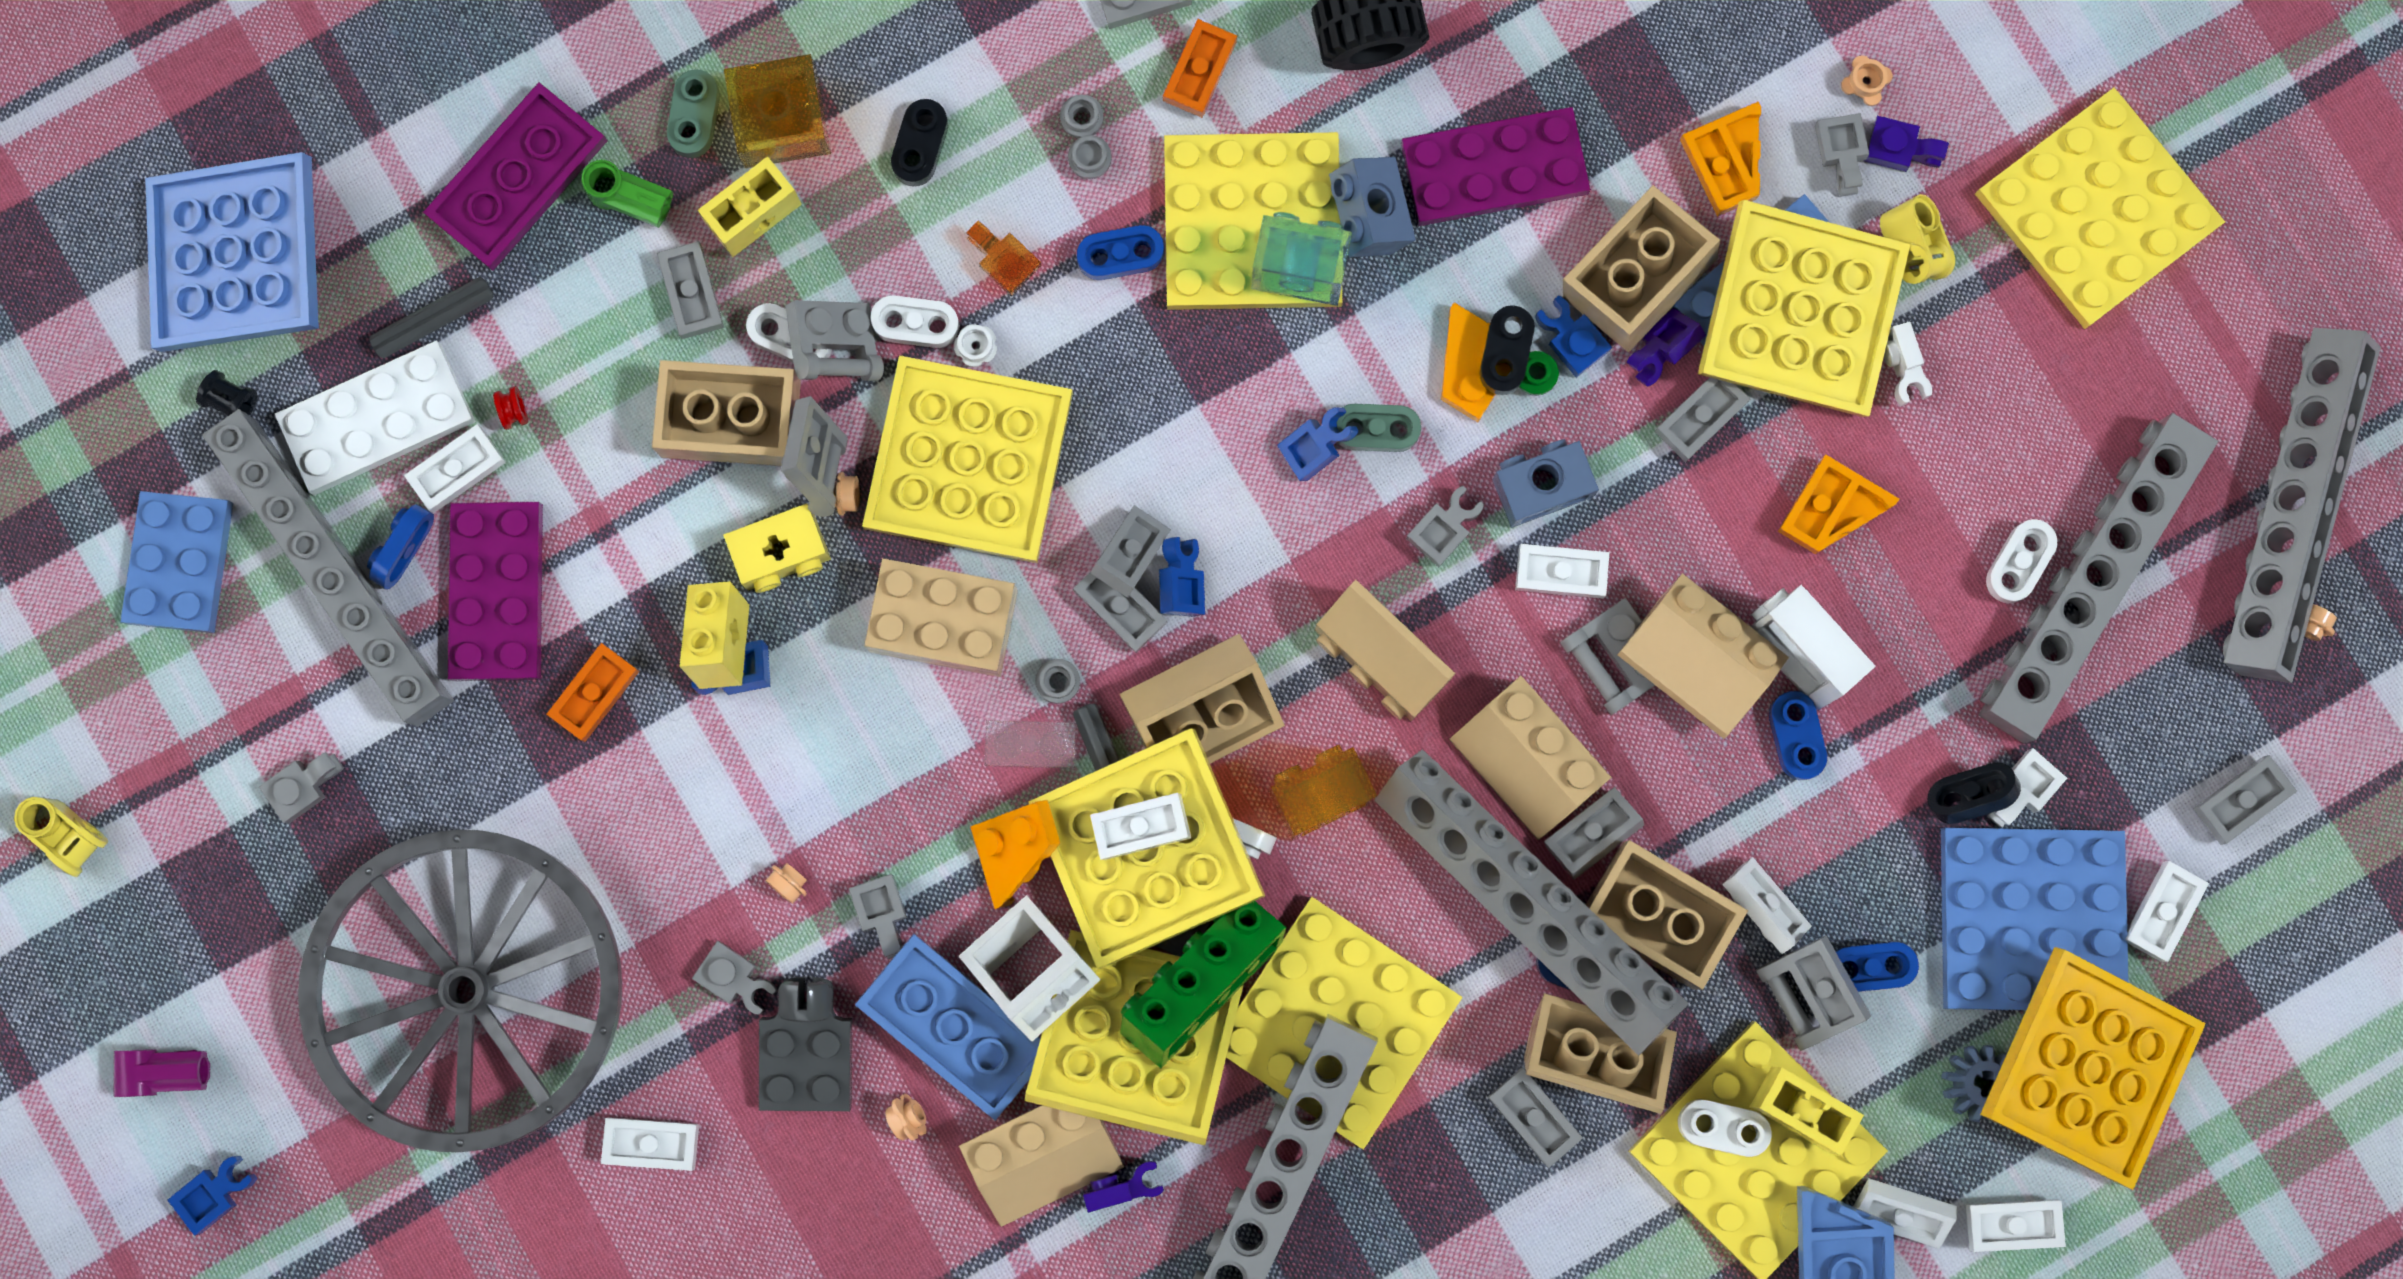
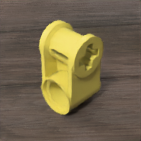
[1880,194,1955,284]
[14,797,108,877]

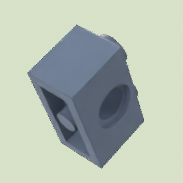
[1329,157,1416,258]
[1492,439,1599,528]

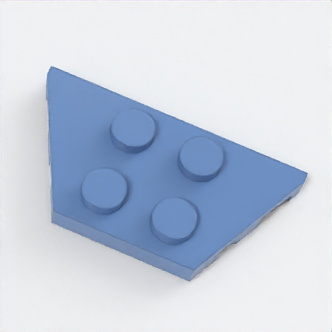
[1797,1186,1895,1279]

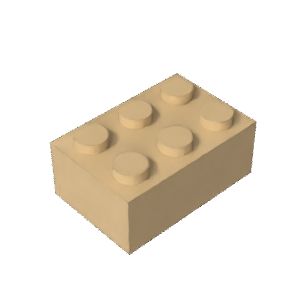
[1563,185,1720,353]
[652,360,801,466]
[864,558,1018,677]
[1586,840,1748,990]

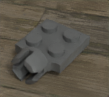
[759,977,852,1112]

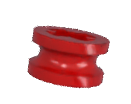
[493,386,528,430]

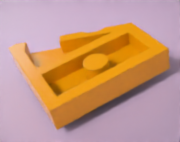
[1680,101,1761,217]
[1441,302,1511,423]
[1777,454,1899,554]
[970,800,1060,909]

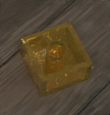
[724,54,831,169]
[1269,744,1377,841]

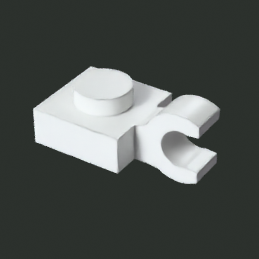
[1884,322,1932,406]
[1987,748,2067,828]

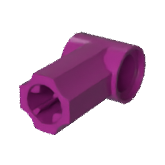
[113,1050,210,1097]

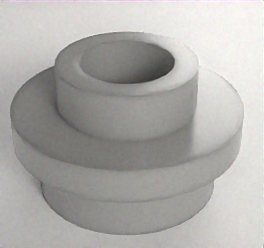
[1060,94,1104,138]
[1035,659,1080,704]

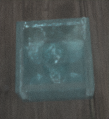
[1251,212,1352,306]

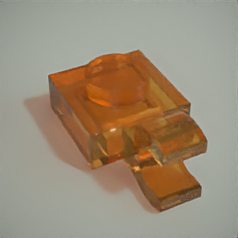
[966,220,1042,297]

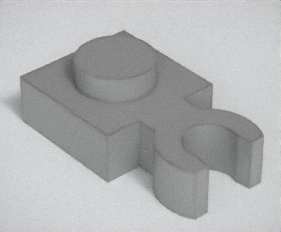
[1406,486,1484,568]
[692,941,778,1014]

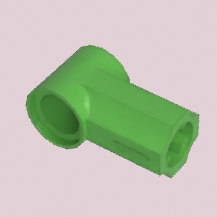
[581,159,673,228]

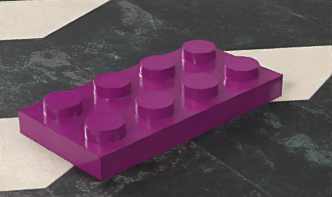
[423,82,608,271]
[1401,107,1591,227]
[448,502,543,681]

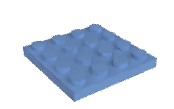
[145,152,319,352]
[1941,828,2128,1010]

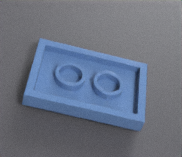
[120,491,233,633]

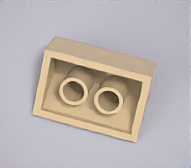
[1618,573,1789,739]
[1315,580,1455,722]
[1120,634,1285,764]
[1449,676,1612,840]
[1524,993,1677,1114]
[959,1105,1125,1227]

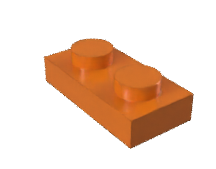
[1163,19,1237,118]
[546,643,640,742]

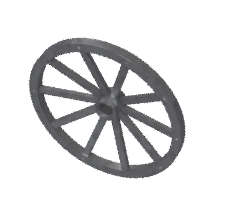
[298,830,623,1152]

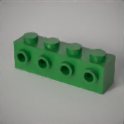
[1120,901,1286,1068]

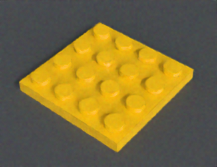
[1980,947,2206,1190]

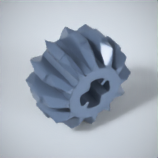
[1941,1045,2007,1122]

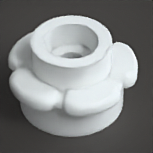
[954,324,997,367]

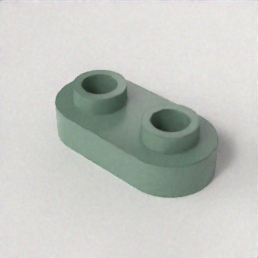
[667,69,720,158]
[1337,403,1421,452]

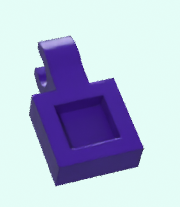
[1864,115,1949,172]
[1627,308,1706,387]
[1083,1161,1164,1213]

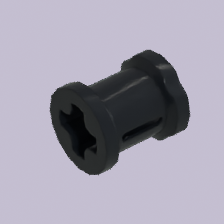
[196,370,257,416]

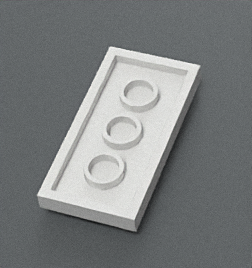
[275,340,476,495]

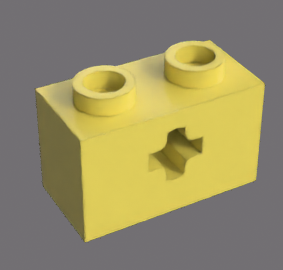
[698,156,802,257]
[723,503,831,593]
[680,581,750,689]
[1750,1067,1864,1156]

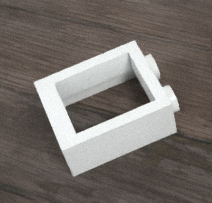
[1750,584,1876,710]
[959,895,1101,1041]

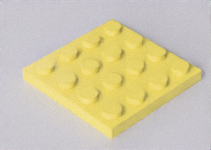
[1975,87,2225,329]
[1164,132,1343,310]
[1698,200,1911,417]
[862,356,1073,563]
[1028,728,1265,969]
[1226,897,1463,1150]
[1025,930,1243,1146]
[1628,1021,1888,1279]

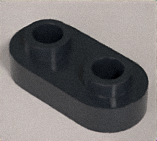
[891,99,949,187]
[1479,305,1535,395]
[1927,763,2021,824]

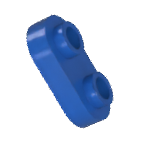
[1077,225,1164,280]
[367,504,434,590]
[1768,691,1827,780]
[1835,942,1919,992]

